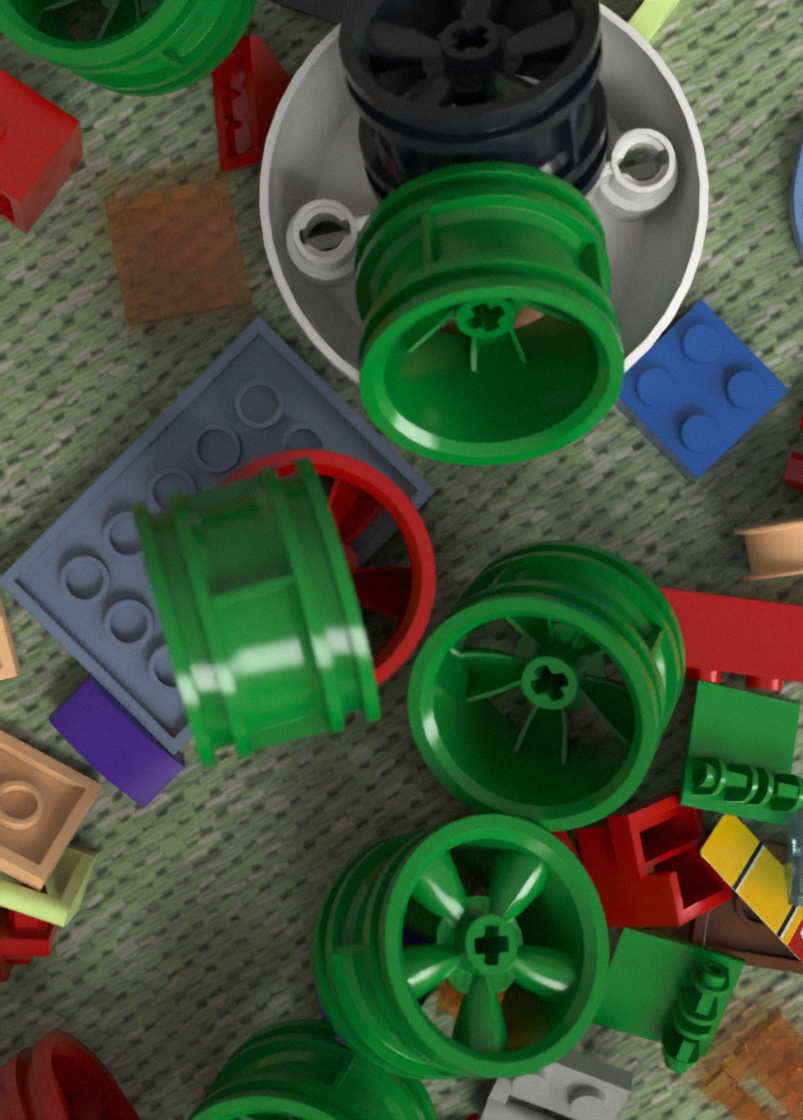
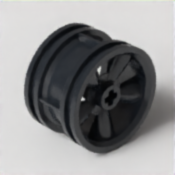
[339,0,609,203]

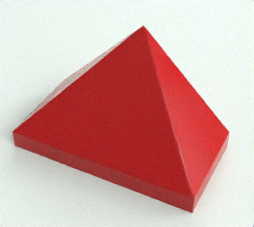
[212,35,292,173]

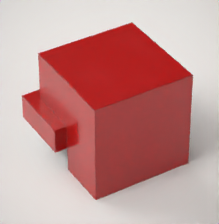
[0,68,83,234]
[575,787,733,927]

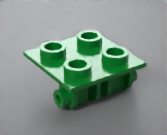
[678,680,803,826]
[592,927,745,1073]

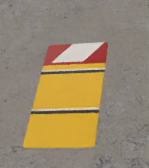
[700,814,803,963]

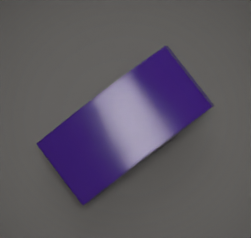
[49,673,185,808]

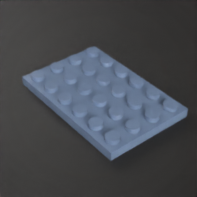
[0,316,435,756]

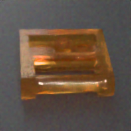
[698,1010,803,1120]

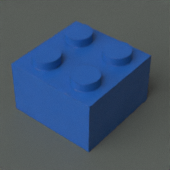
[614,299,789,481]

